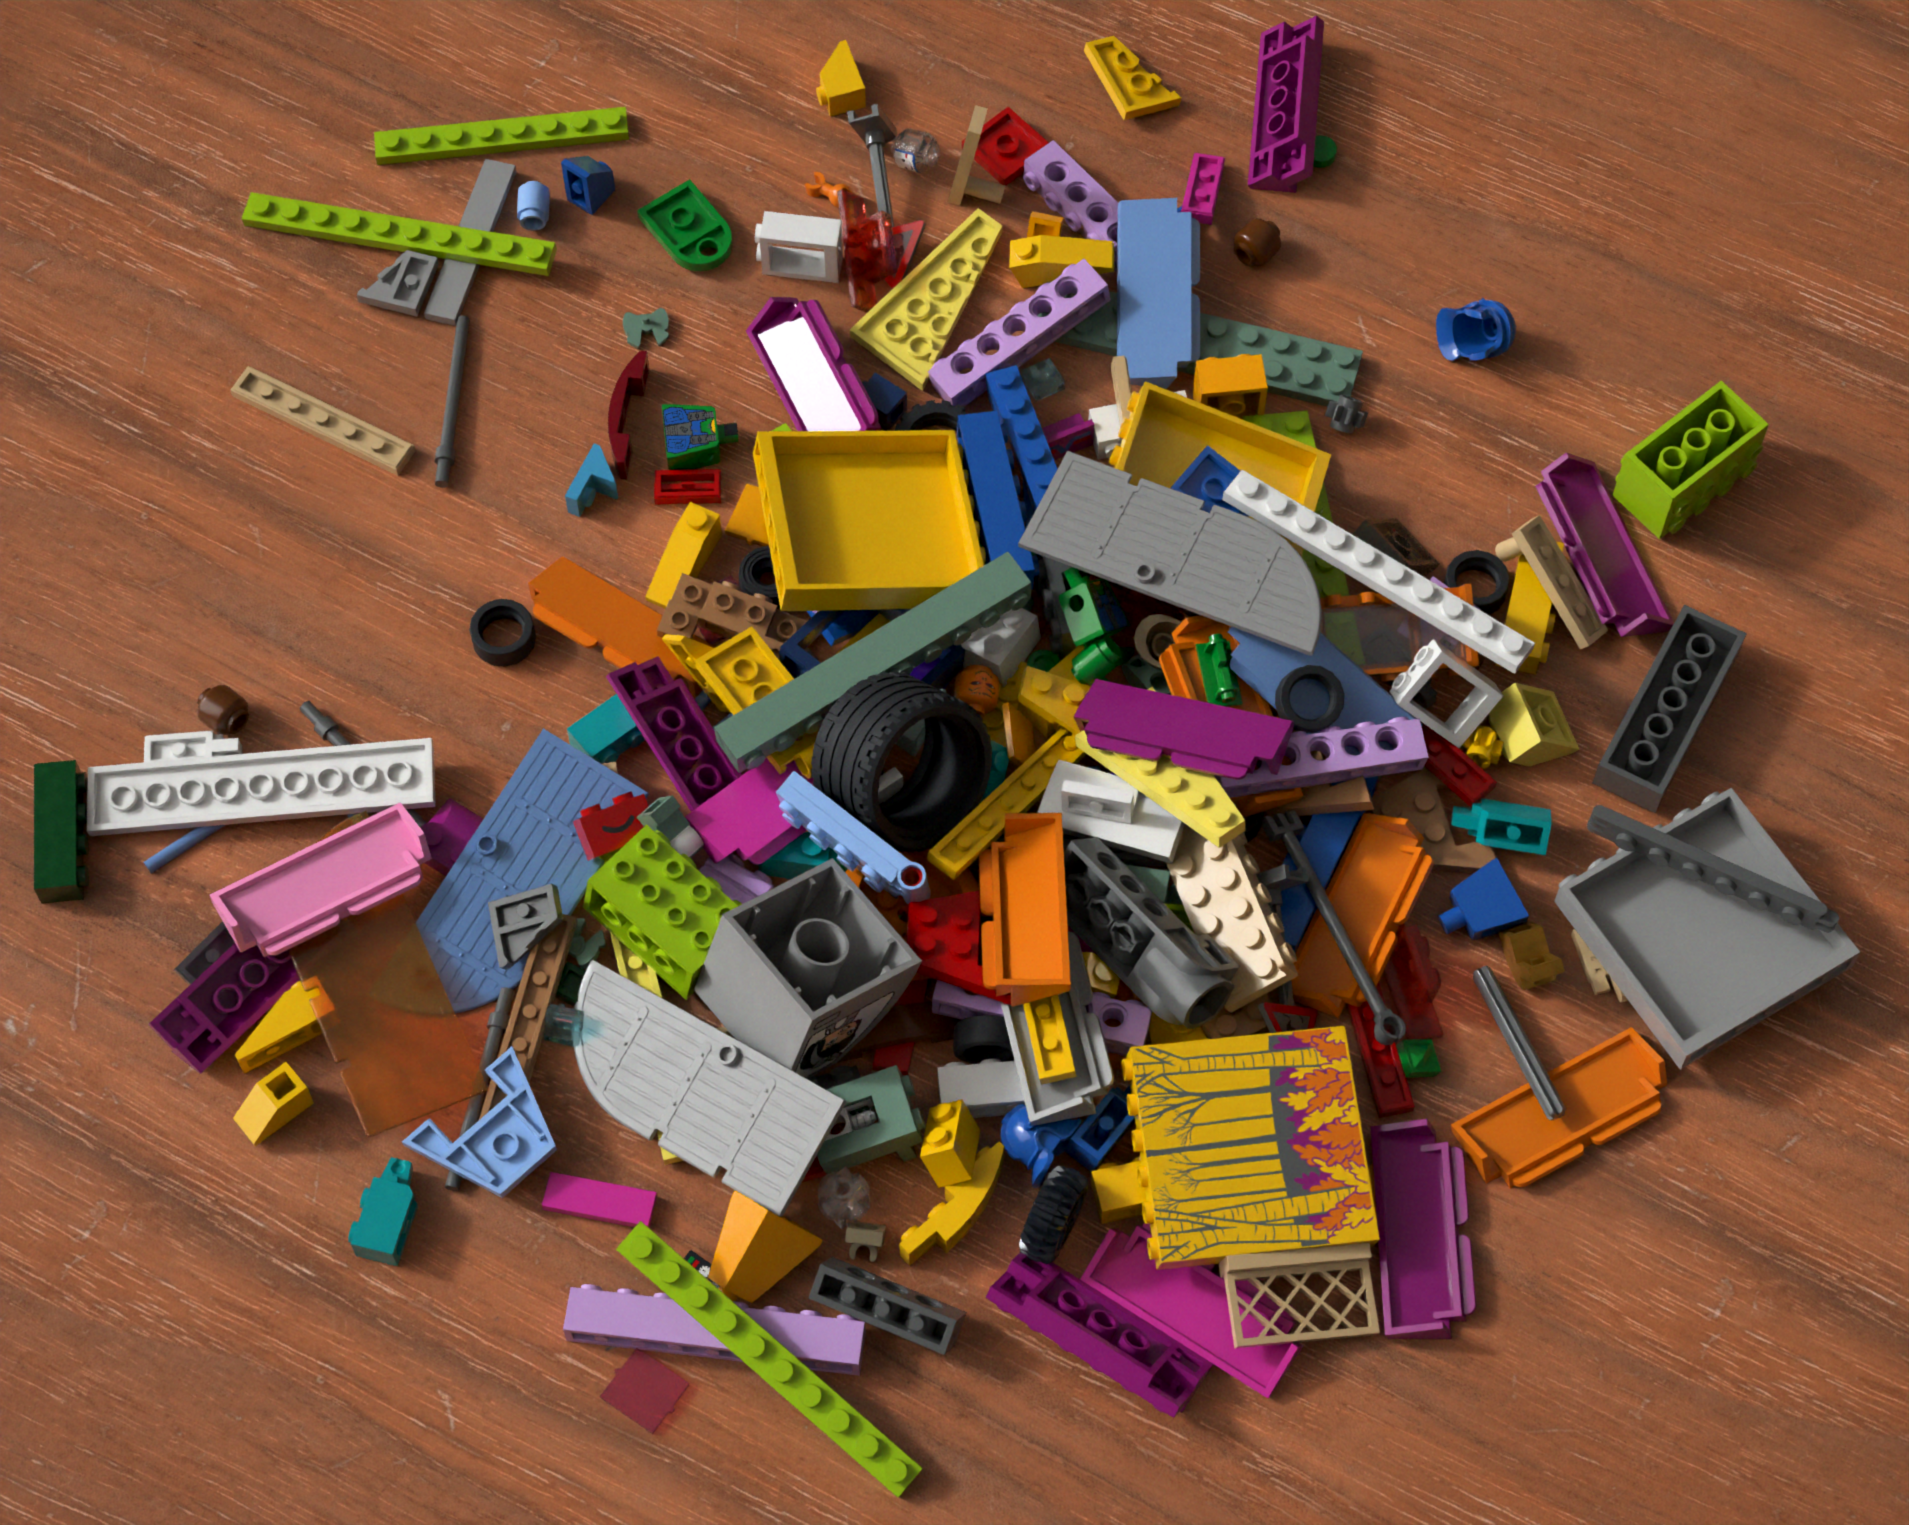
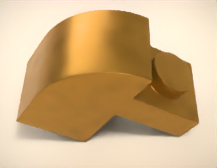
[1498,921,1565,990]

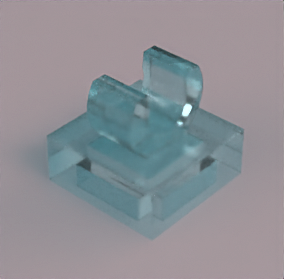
[1021,358,1065,402]
[544,1003,584,1047]

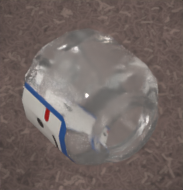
[891,128,940,173]

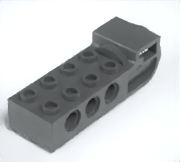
[1064,837,1240,1029]

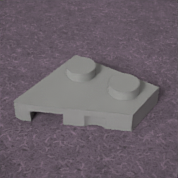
[357,250,439,316]

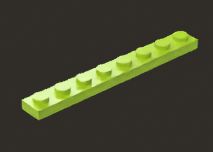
[374,107,629,165]

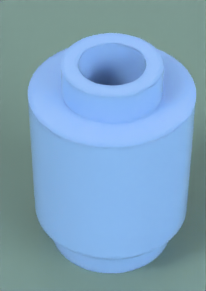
[517,181,550,231]

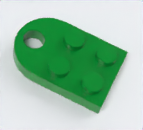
[637,179,732,271]

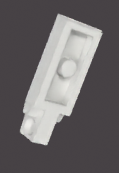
[144,731,242,762]

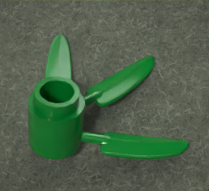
[1071,636,1134,685]

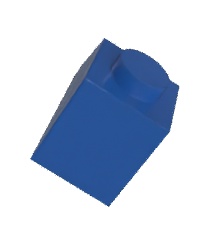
[561,156,615,215]

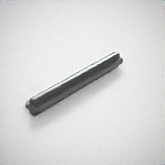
[1473,966,1566,1121]

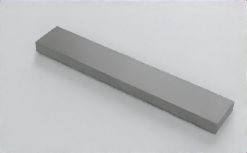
[424,159,517,326]

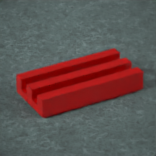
[654,469,722,505]

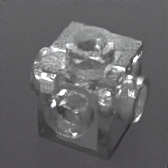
[817,1167,871,1230]

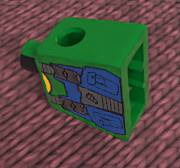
[662,404,739,470]
[1059,567,1131,647]

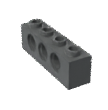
[809,1257,967,1355]

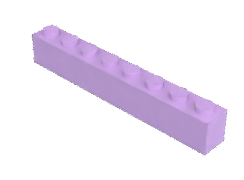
[563,1284,866,1376]

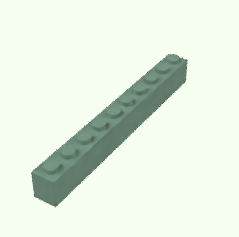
[714,552,1031,773]

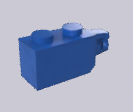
[1065,1085,1135,1172]

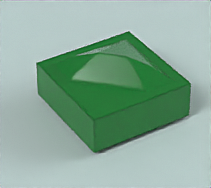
[1396,1039,1442,1078]

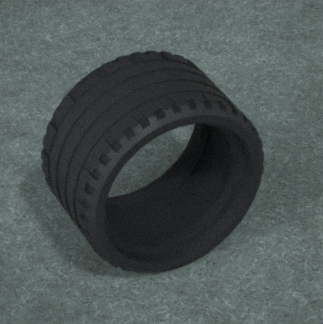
[811,672,992,853]

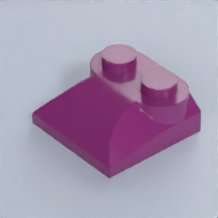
[420,798,483,876]

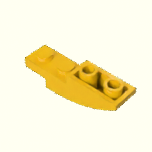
[899,1141,1004,1266]

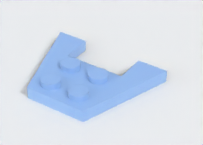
[402,1046,557,1198]

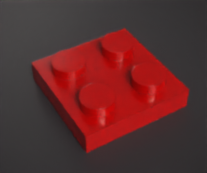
[962,107,1049,186]

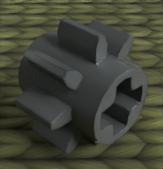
[1325,394,1368,434]

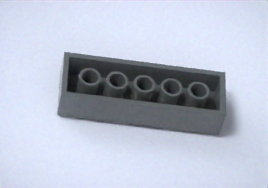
[1592,605,1747,813]

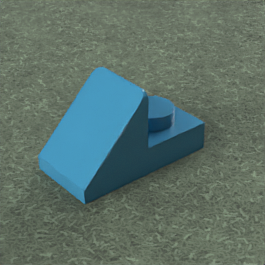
[565,443,618,517]

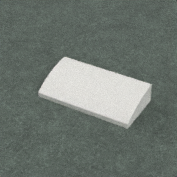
[1038,760,1185,864]

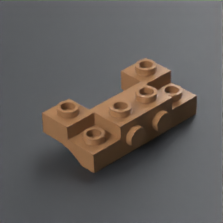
[657,573,807,659]

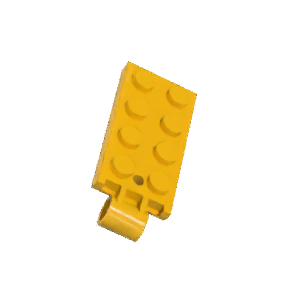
[695,626,819,779]

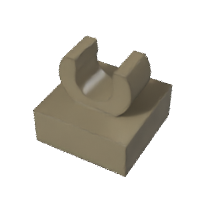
[845,1221,886,1262]

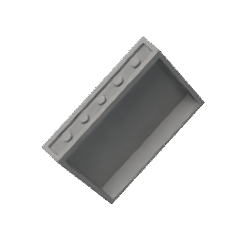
[1554,788,1860,1070]

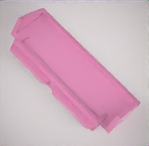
[210,802,432,957]

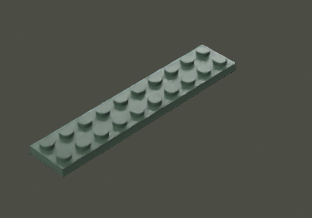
[1038,282,1363,407]

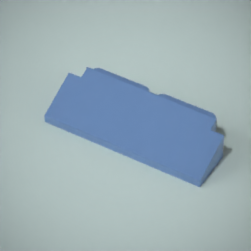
[1117,198,1200,389]
[1228,626,1423,756]

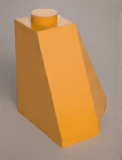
[708,1191,823,1303]

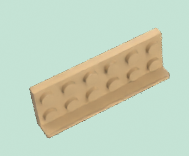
[1166,824,1299,1013]

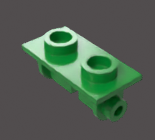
[1195,634,1243,707]

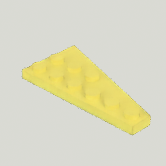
[850,208,1002,391]
[1075,687,1245,848]

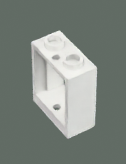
[755,211,843,283]
[1389,639,1503,748]

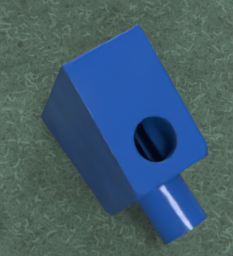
[1438,858,1529,940]

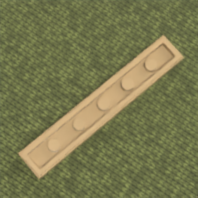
[230,366,415,476]

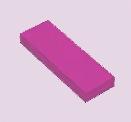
[1181,153,1225,225]
[542,1172,657,1228]

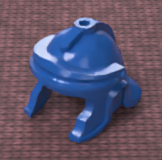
[1436,298,1516,361]
[1000,1104,1082,1188]

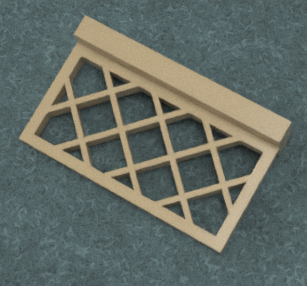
[1218,1243,1380,1349]

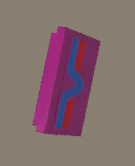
[1042,413,1095,461]

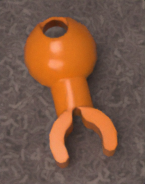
[805,172,854,209]

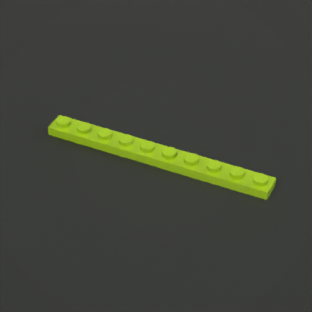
[241,192,557,276]
[616,1221,923,1497]

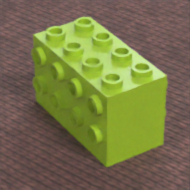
[1613,381,1769,540]
[583,825,742,1000]

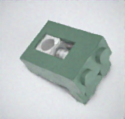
[817,1065,926,1175]

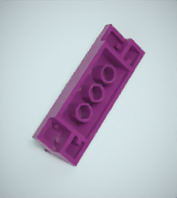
[1248,16,1324,193]
[606,656,742,812]
[148,917,356,1074]
[985,1252,1213,1418]

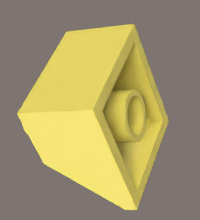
[1488,683,1579,766]

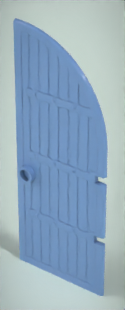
[368,728,649,1015]

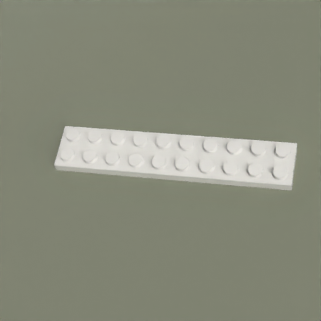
[87,738,435,836]

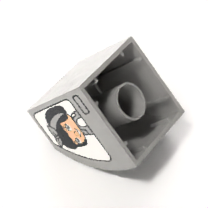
[694,858,922,1079]

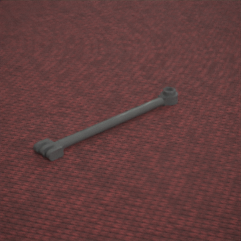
[1261,810,1406,1045]

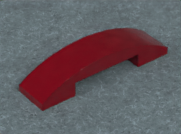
[608,350,650,480]

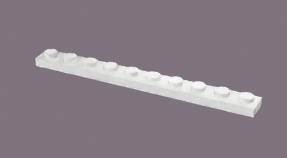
[1222,470,1535,674]

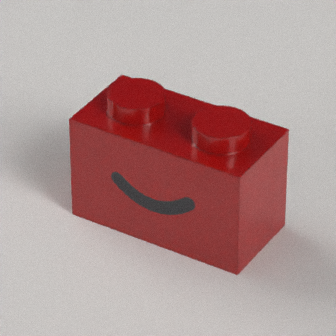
[573,791,649,861]

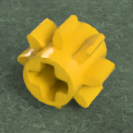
[1459,726,1504,769]

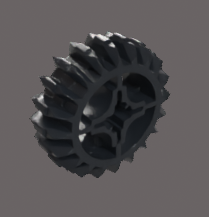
[1019,1165,1088,1264]

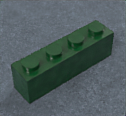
[34,760,89,904]

